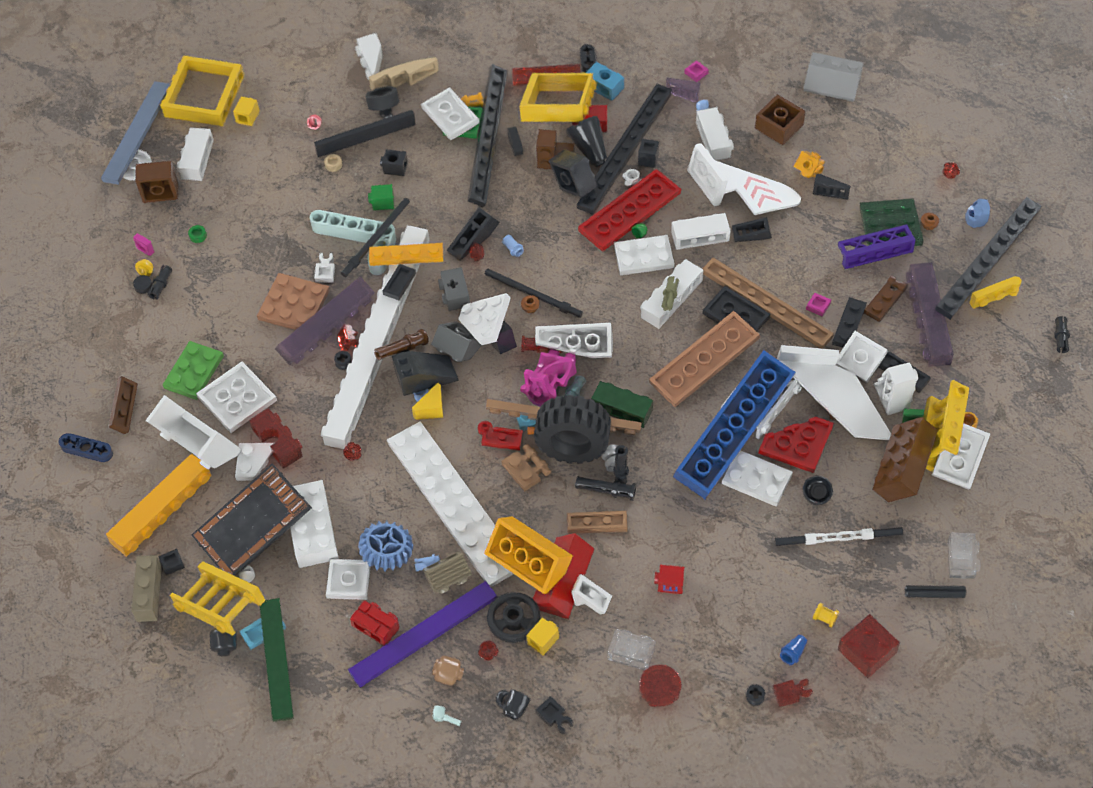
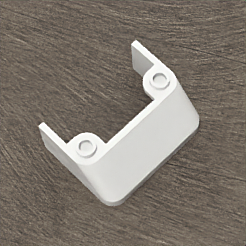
[146,395,242,470]

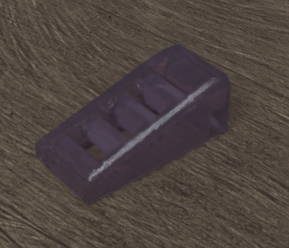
[666,78,701,103]

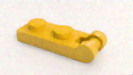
[969,276,1022,309]

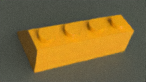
[484,516,573,594]

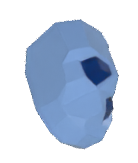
[965,199,990,228]

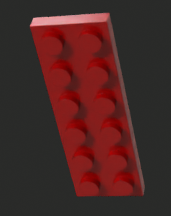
[578,169,681,252]

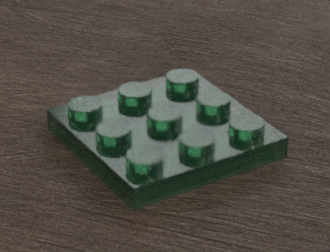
[859,198,924,246]

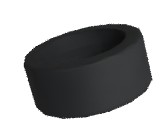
[365,86,400,111]

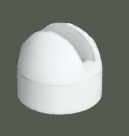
[238,565,255,582]

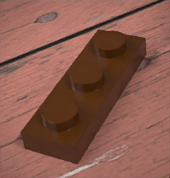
[108,376,138,434]

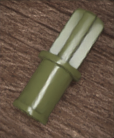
[661,276,679,311]

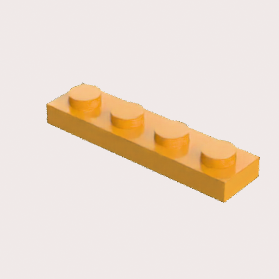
[369,243,443,266]

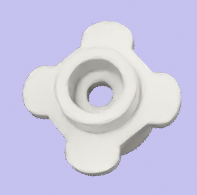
[623,169,642,187]

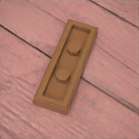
[567,511,628,534]

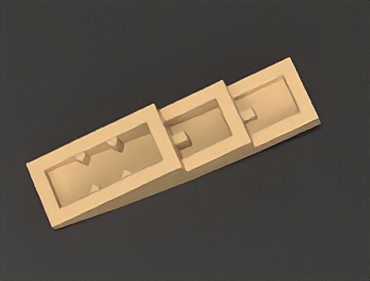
[369,57,439,90]

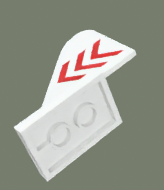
[687,143,801,215]

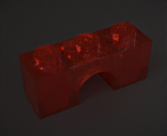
[249,408,303,469]

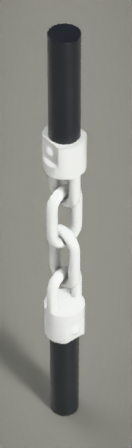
[775,527,903,546]

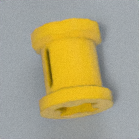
[813,603,839,628]

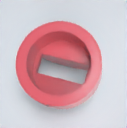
[307,114,322,130]

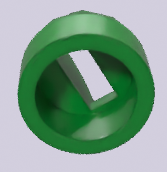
[632,223,648,239]

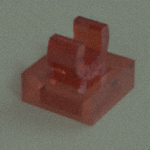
[337,324,359,351]

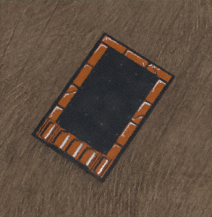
[191,463,312,576]

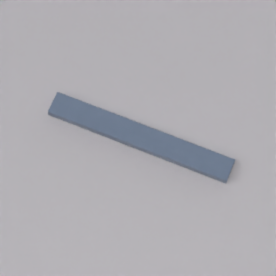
[101,81,171,185]

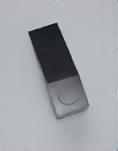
[447,207,500,261]

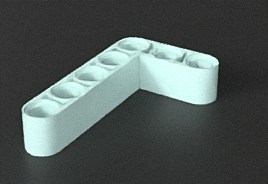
[310,210,396,275]

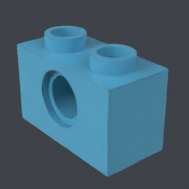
[586,62,624,101]

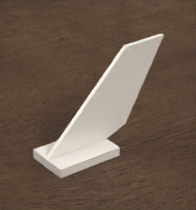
[777,345,891,440]

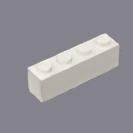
[640,259,703,329]

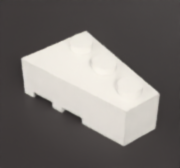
[873,362,918,415]

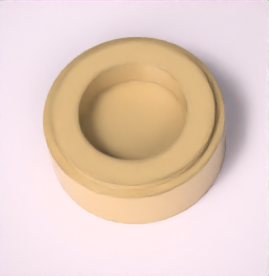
[324,154,342,172]

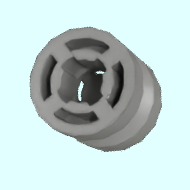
[602,445,618,472]

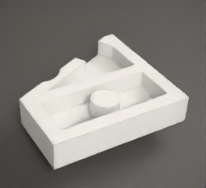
[235,443,277,481]

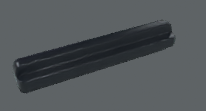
[904,585,966,598]

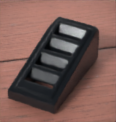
[813,173,850,200]
[732,217,772,242]

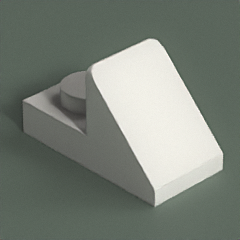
[572,574,612,615]

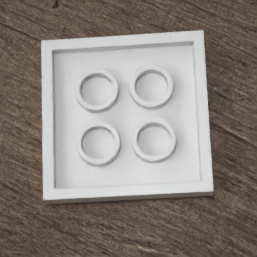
[196,361,277,433]

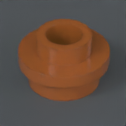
[921,213,939,230]
[521,295,540,313]

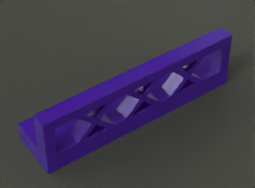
[838,225,915,269]

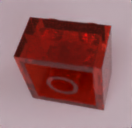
[837,614,900,678]

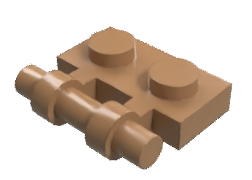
[501,444,551,492]

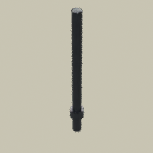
[341,198,410,277]
[485,268,583,318]

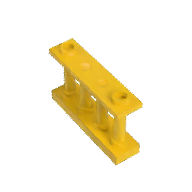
[924,380,969,471]
[170,561,265,636]

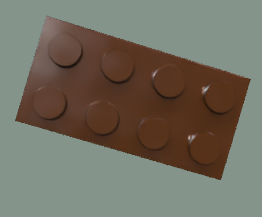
[872,417,938,503]

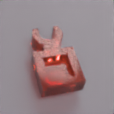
[772,679,813,707]

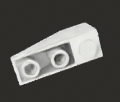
[355,33,383,80]

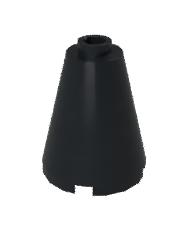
[566,116,607,167]

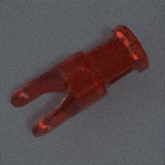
[521,335,564,353]

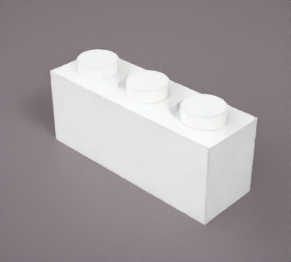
[696,107,734,161]
[177,128,214,181]
[671,213,730,250]

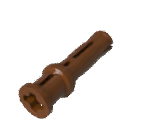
[374,329,429,360]

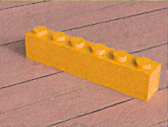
[106,453,212,557]

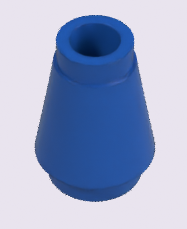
[780,634,808,665]

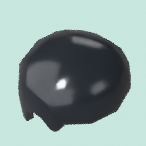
[802,475,833,506]

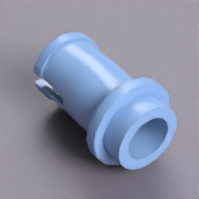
[502,235,524,257]
[414,554,440,571]

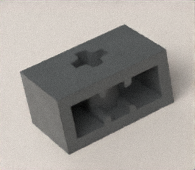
[438,267,470,311]

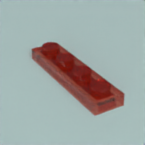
[512,64,581,86]

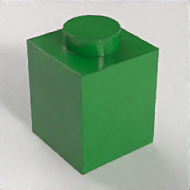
[368,184,394,211]

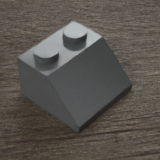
[431,321,482,362]

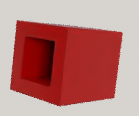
[654,565,685,594]

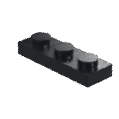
[832,297,867,348]

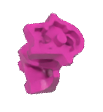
[520,349,577,407]

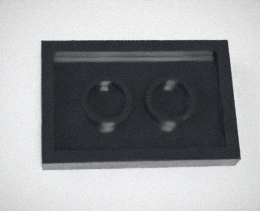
[702,286,770,332]

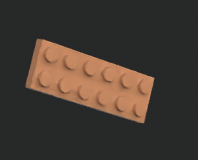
[649,311,760,407]

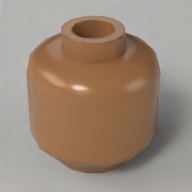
[432,655,464,686]

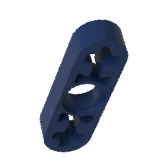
[58,433,113,462]

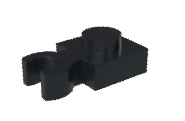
[535,696,573,735]

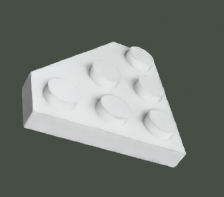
[459,293,511,345]

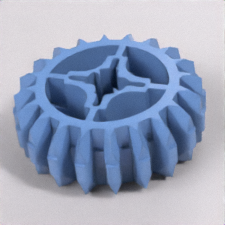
[358,520,413,571]

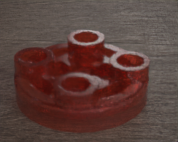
[639,665,682,707]

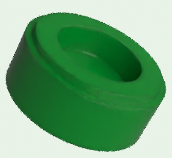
[188,225,207,243]

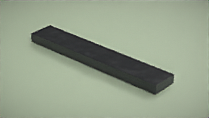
[314,110,416,157]

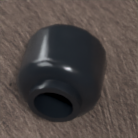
[210,627,237,656]

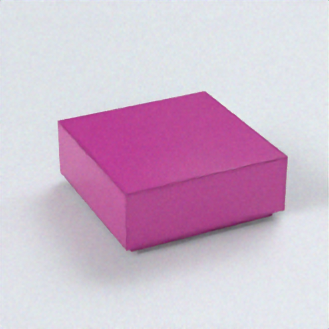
[684,60,709,82]
[133,233,154,256]
[806,293,831,317]

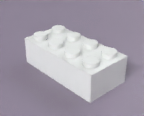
[290,480,339,568]

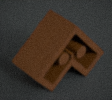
[536,129,575,169]

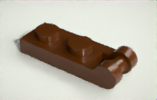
[864,275,908,322]

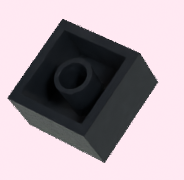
[549,149,597,198]

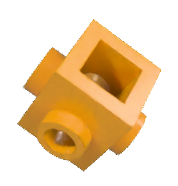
[793,151,825,178]

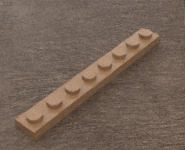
[702,258,834,349]
[486,399,641,435]

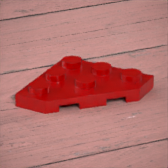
[758,417,834,473]

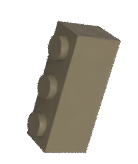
[132,555,162,622]

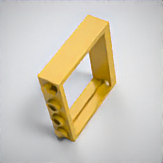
[161,56,244,126]
[520,73,597,122]

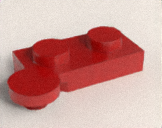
[478,421,523,451]

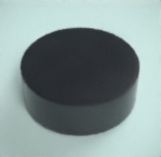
[133,275,153,294]

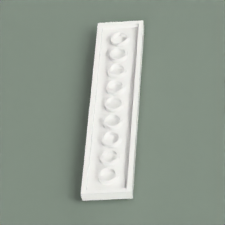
[387,422,513,587]

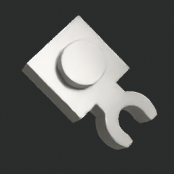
[314,253,335,283]

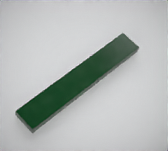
[260,598,294,722]

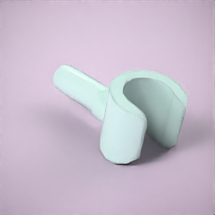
[433,706,461,726]

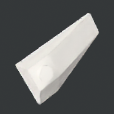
[535,323,613,358]

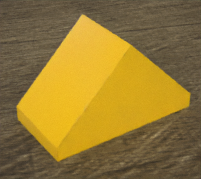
[412,383,443,420]

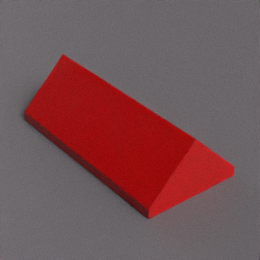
[533,533,595,619]

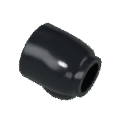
[496,689,531,721]

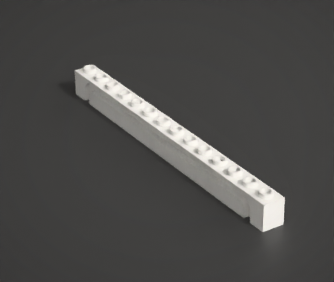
[321,225,429,450]

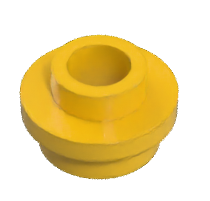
[135,259,153,276]

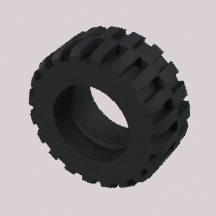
[534,395,611,464]

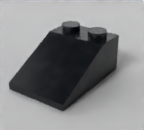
[392,351,459,396]

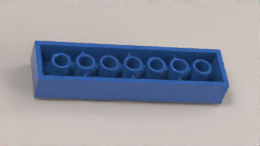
[673,350,796,499]

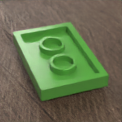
[162,341,224,400]

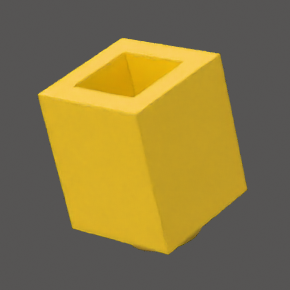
[233,96,260,126]
[527,618,559,656]

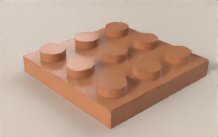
[257,273,330,334]

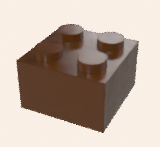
[755,94,806,145]
[135,161,178,203]

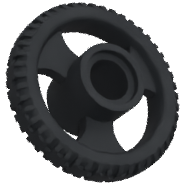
[487,592,540,643]

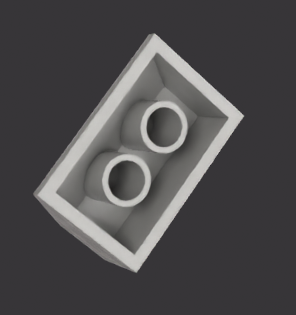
[803,52,863,102]

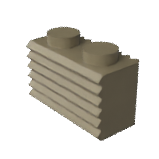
[423,551,472,594]

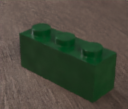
[591,381,653,428]

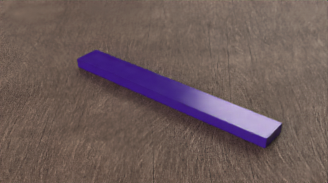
[348,581,497,688]

